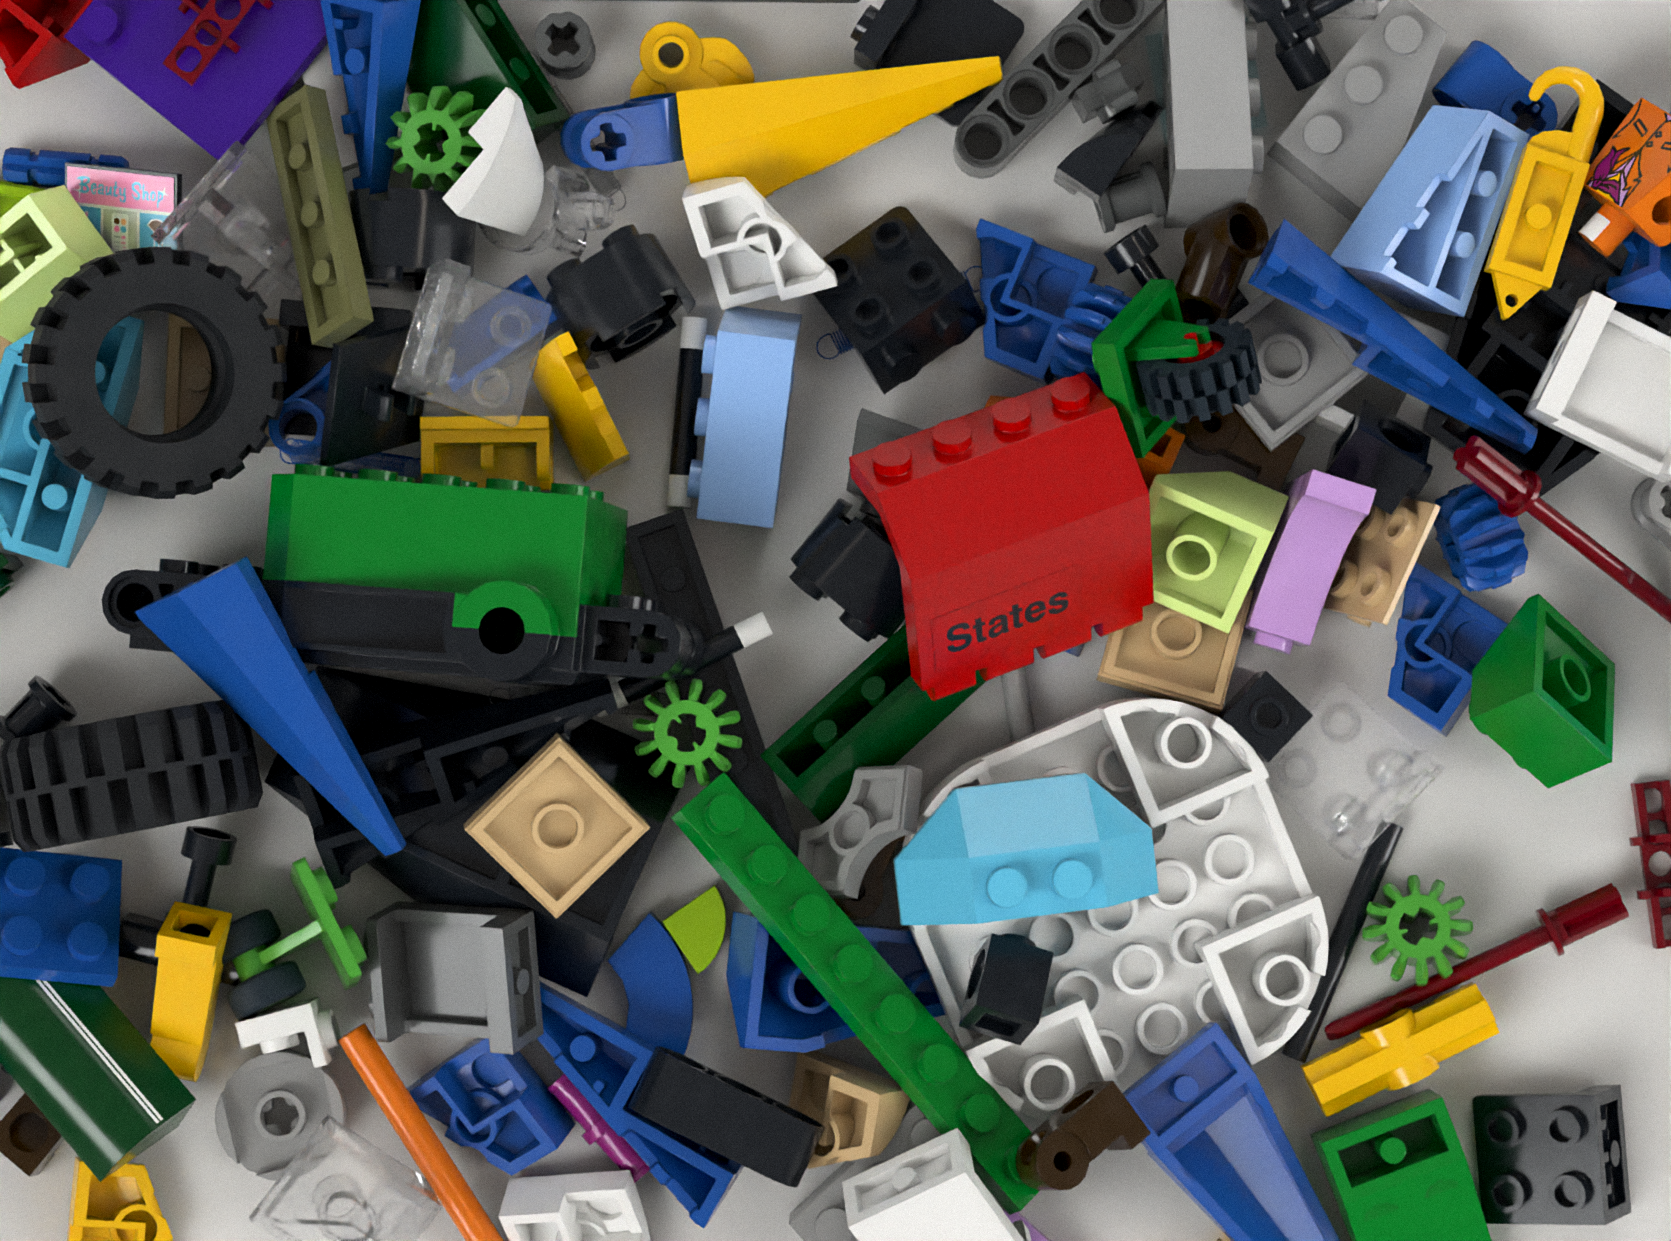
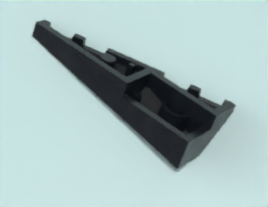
[291,678,618,890]

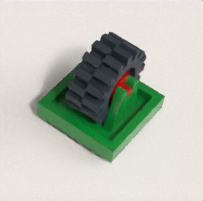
[1091,279,1262,458]

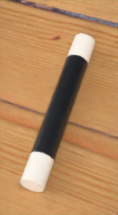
[666,317,708,509]
[597,611,773,718]

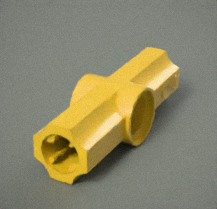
[1300,982,1500,1117]

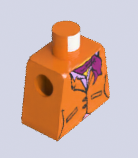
[1578,97,1671,258]

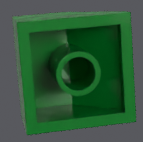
[1469,593,1615,788]

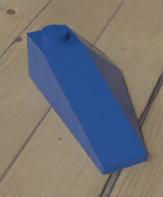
[726,911,946,1053]

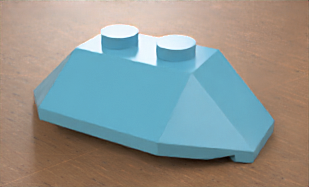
[0,316,144,568]
[893,772,1159,925]

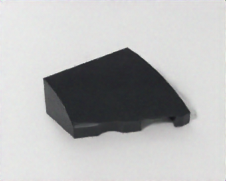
[1053,100,1164,203]

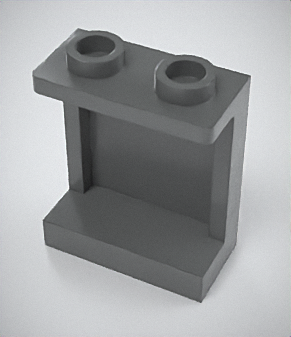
[363,901,544,1055]

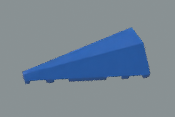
[320,0,421,194]

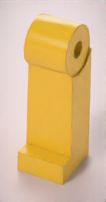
[150,901,233,1082]

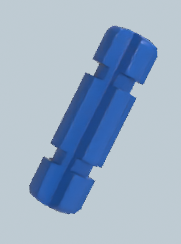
[2,147,130,187]

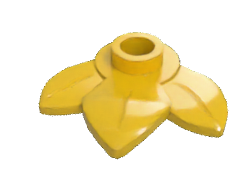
[630,21,755,99]

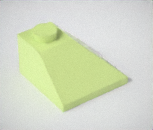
[1149,471,1289,634]

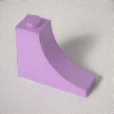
[1244,469,1377,654]

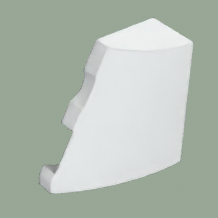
[442,87,544,236]
[682,177,838,310]

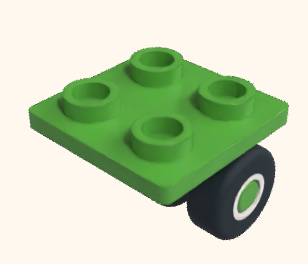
[206,857,367,1020]

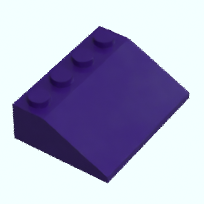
[64,0,328,168]

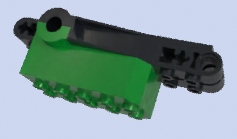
[102,464,705,688]

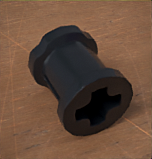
[0,675,77,741]

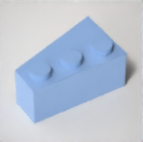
[1330,105,1530,317]
[687,306,802,528]

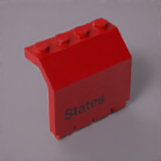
[849,372,1154,701]

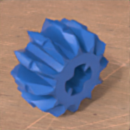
[1050,282,1132,393]
[1433,483,1529,592]

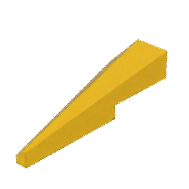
[676,56,1003,198]

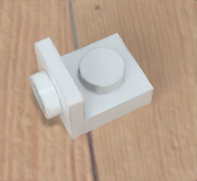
[235,997,341,1068]

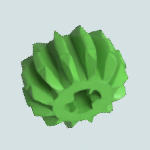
[385,86,487,192]
[633,679,742,788]
[1362,875,1473,986]

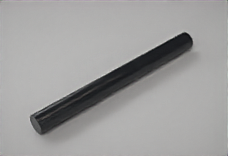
[1282,818,1404,1063]

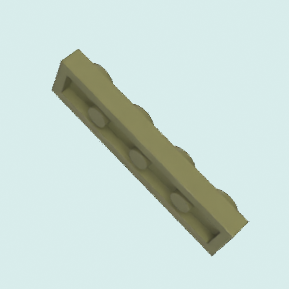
[266,85,374,348]

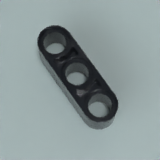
[629,1046,825,1188]

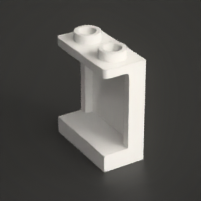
[1523,290,1671,483]
[842,1128,1031,1241]

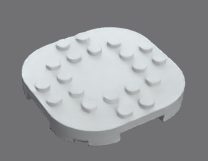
[902,697,1329,1121]

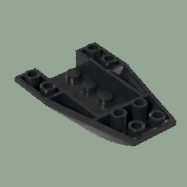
[264,665,691,997]

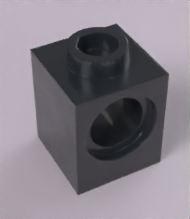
[1325,399,1433,515]
[1216,671,1313,762]
[959,933,1054,1045]

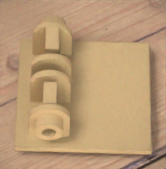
[1323,498,1441,628]

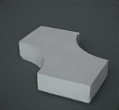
[798,765,923,899]

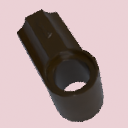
[1175,202,1269,325]

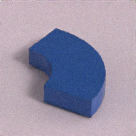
[607,911,693,1066]

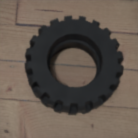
[22,247,287,499]
[0,700,263,852]

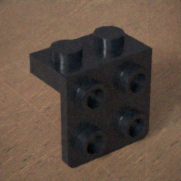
[850,0,1024,127]
[812,206,985,395]

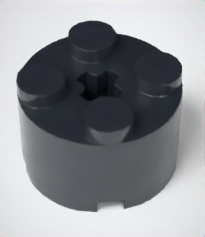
[348,188,476,295]
[546,224,696,370]
[789,498,905,642]

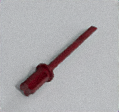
[1452,436,1671,624]
[1324,883,1629,1041]

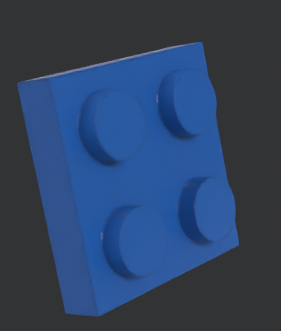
[0,847,122,987]

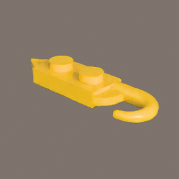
[1484,66,1604,320]

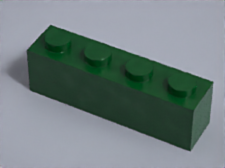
[760,623,986,824]

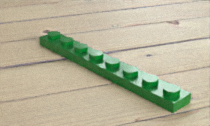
[671,772,1039,1215]

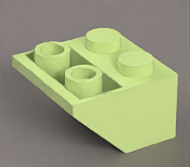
[0,185,114,343]

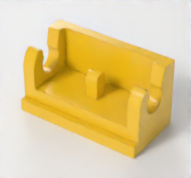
[420,416,554,491]

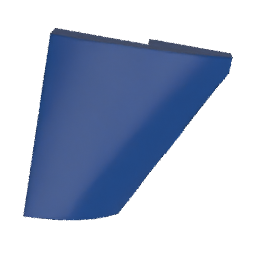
[976,218,1098,385]
[1387,562,1508,737]
[407,1038,576,1176]

